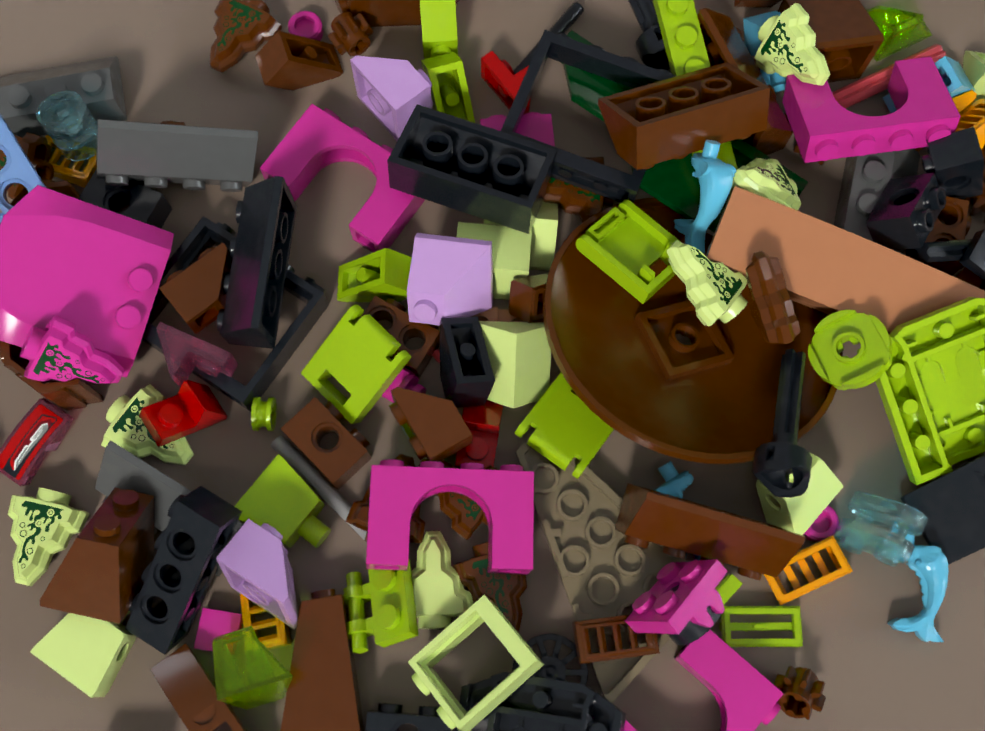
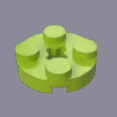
[808,309,893,390]

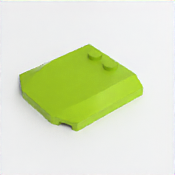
[875,297,985,485]

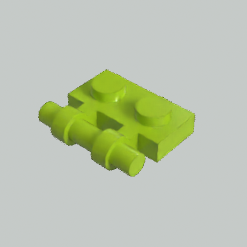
[343,559,419,654]

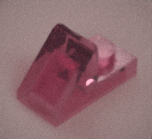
[156,322,238,387]

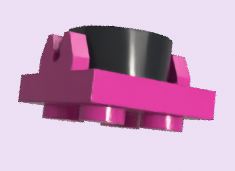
[625,559,728,646]

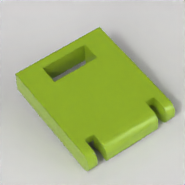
[575,199,681,304]
[301,304,411,425]
[514,372,614,479]

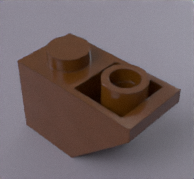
[159,243,233,334]
[389,387,472,462]

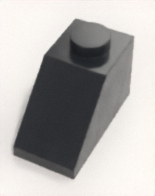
[440,316,495,408]

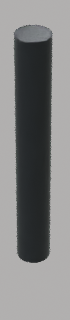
[513,2,584,75]

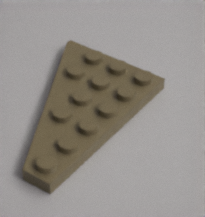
[516,437,716,703]

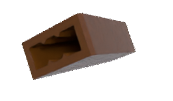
[281,589,364,731]

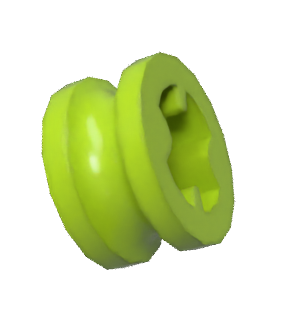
[251,397,277,431]

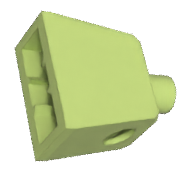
[756,452,843,535]
[30,611,136,698]

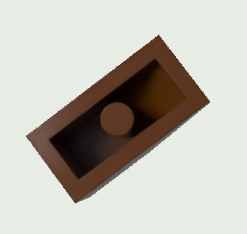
[255,31,343,91]

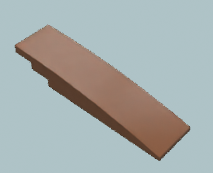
[706,186,985,334]

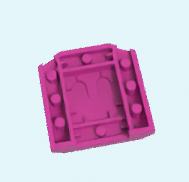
[0,185,174,378]

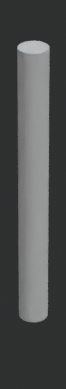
[271,435,367,543]

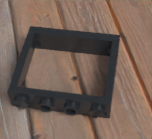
[501,30,676,203]
[142,216,329,412]

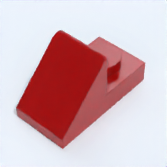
[481,51,532,115]
[139,379,227,447]
[455,400,503,469]

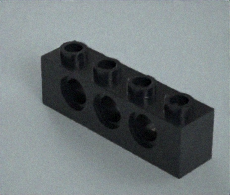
[125,486,242,655]

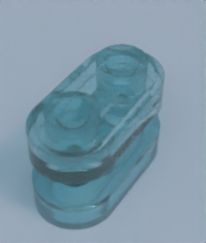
[834,491,928,567]

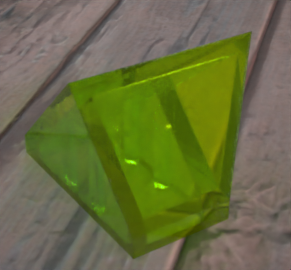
[866,5,933,62]
[212,626,293,710]

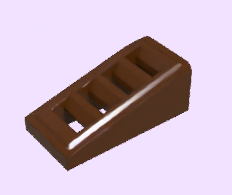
[509,273,548,323]
[572,615,660,664]

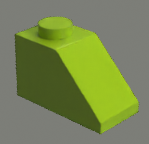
[420,0,458,59]
[421,52,475,123]
[337,248,412,303]

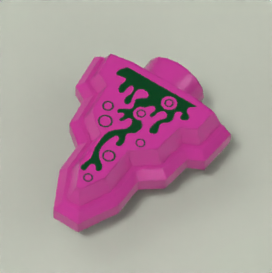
[20,315,124,383]

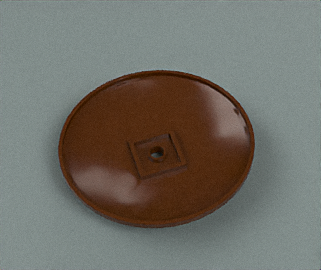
[543,198,843,464]

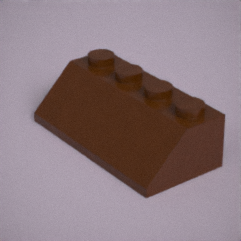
[697,8,793,155]
[598,62,770,170]
[615,483,805,580]

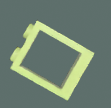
[408,595,544,731]

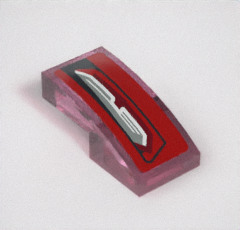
[0,398,74,486]

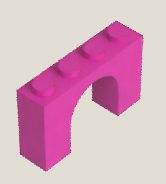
[782,56,961,163]
[260,104,425,252]
[366,459,534,574]
[624,630,784,731]

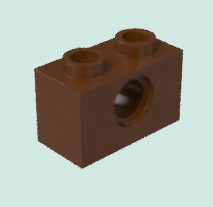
[280,397,372,490]

